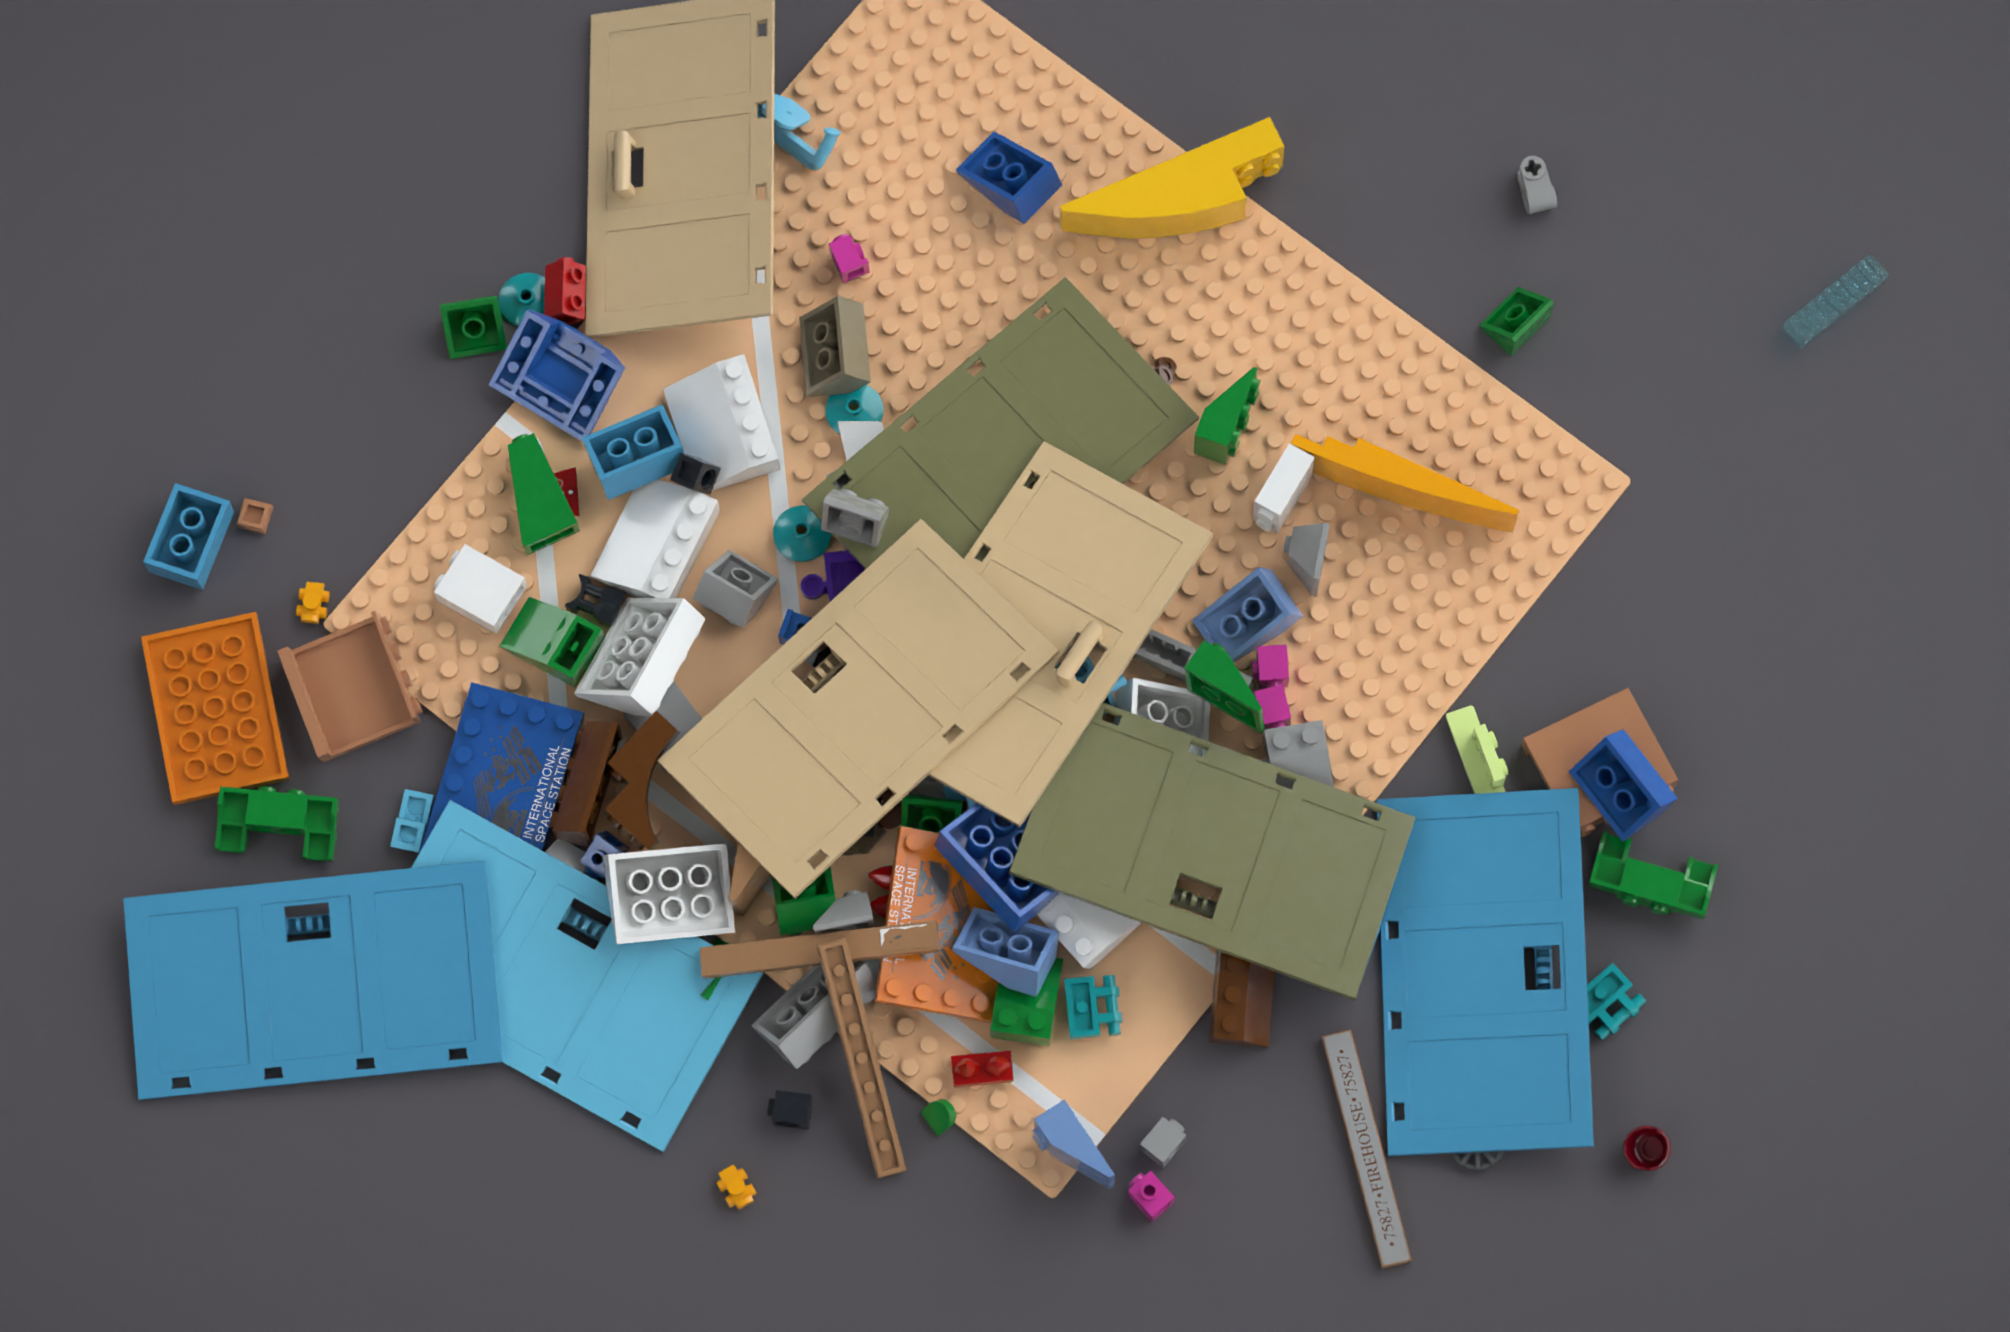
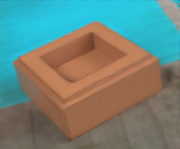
[236,498,273,534]

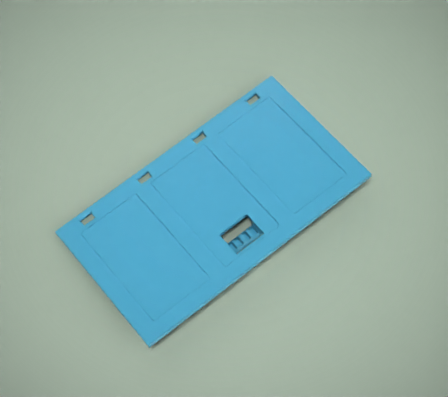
[411,800,764,1152]

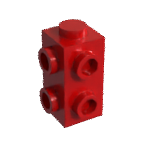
[544,257,586,325]

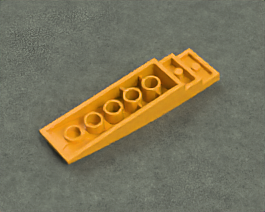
[1291,433,1519,533]

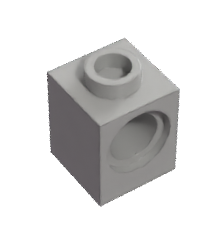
[1140,1117,1186,1168]

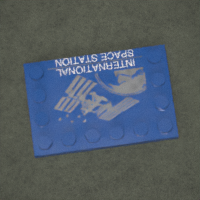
[420,682,585,851]

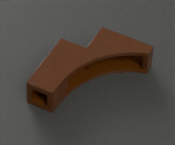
[605,710,680,851]

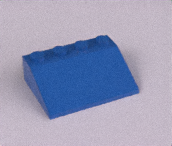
[934,803,1060,932]

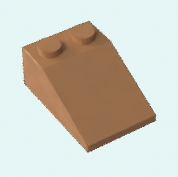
[729,843,771,916]

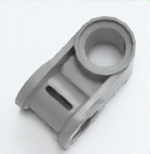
[1517,156,1557,215]

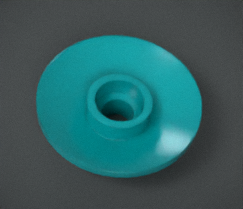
[499,273,545,326]
[825,385,883,434]
[773,505,831,562]

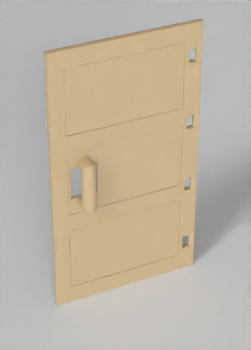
[585,0,775,338]
[929,441,1213,827]
[657,519,1060,899]

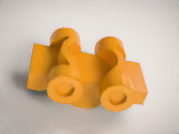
[296,582,330,624]
[716,1164,757,1210]

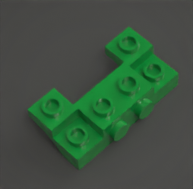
[215,786,340,862]
[1588,831,1719,920]

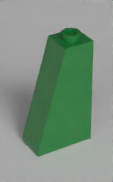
[508,433,580,556]

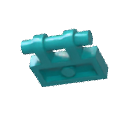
[1587,963,1646,1041]
[1064,975,1123,1040]

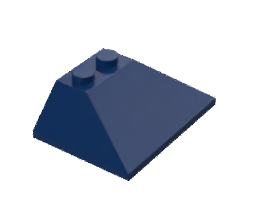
[489,309,625,442]

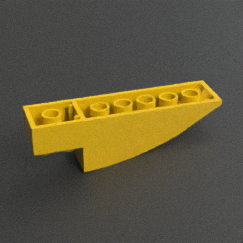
[1059,117,1285,239]

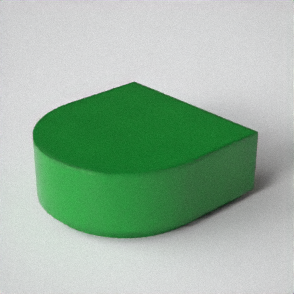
[921,1099,956,1136]

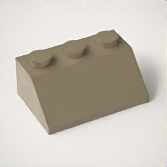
[799,296,871,397]

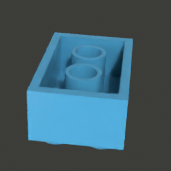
[582,405,685,500]
[143,483,235,590]

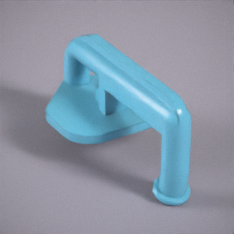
[758,94,841,170]

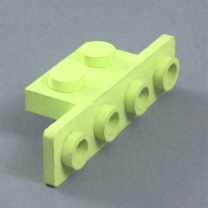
[1446,706,1508,794]

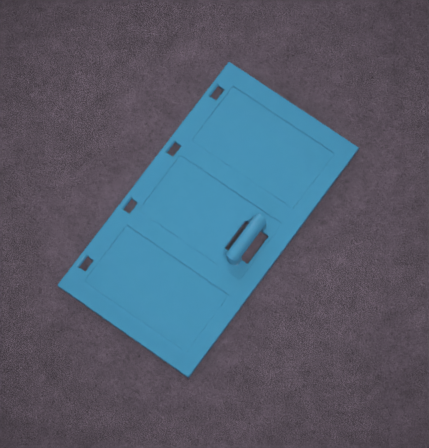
[1377,788,1594,1156]
[123,861,503,1100]

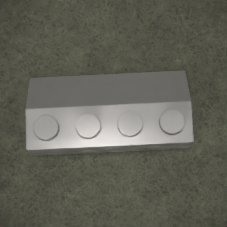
[751,961,877,1069]

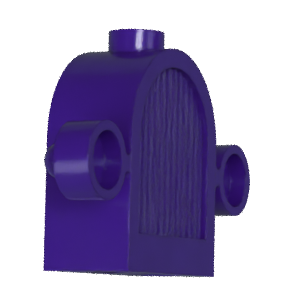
[801,550,865,602]

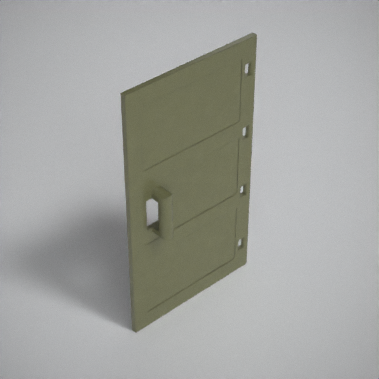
[802,277,1199,569]
[1009,703,1416,1000]

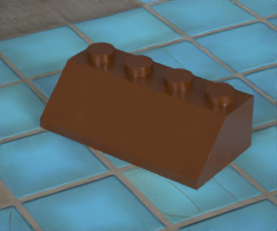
[550,720,623,848]
[1209,950,1275,1048]

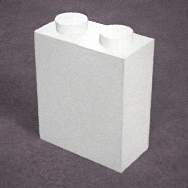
[1253,443,1315,533]
[434,544,527,634]

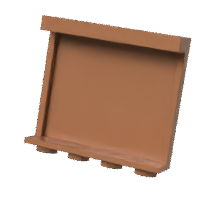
[277,611,423,763]
[1521,688,1678,837]

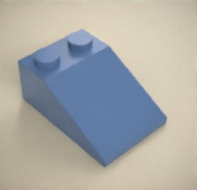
[1192,567,1303,662]
[953,907,1058,997]
[1032,1099,1115,1189]

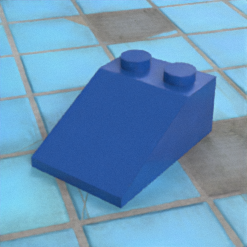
[956,131,1062,224]

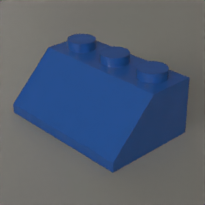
[1568,729,1678,841]

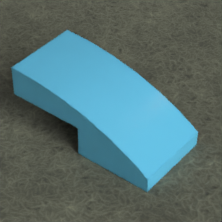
[390,789,435,853]

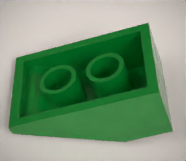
[1184,640,1265,734]
[990,958,1063,1047]

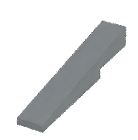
[1133,629,1256,691]

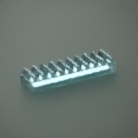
[1782,254,1890,348]

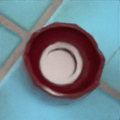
[1623,1125,1671,1171]

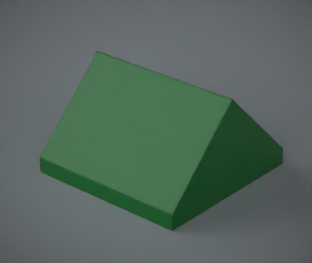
[1479,287,1554,356]
[440,295,507,359]
[901,795,963,833]

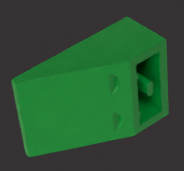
[1193,367,1261,465]
[499,597,605,688]

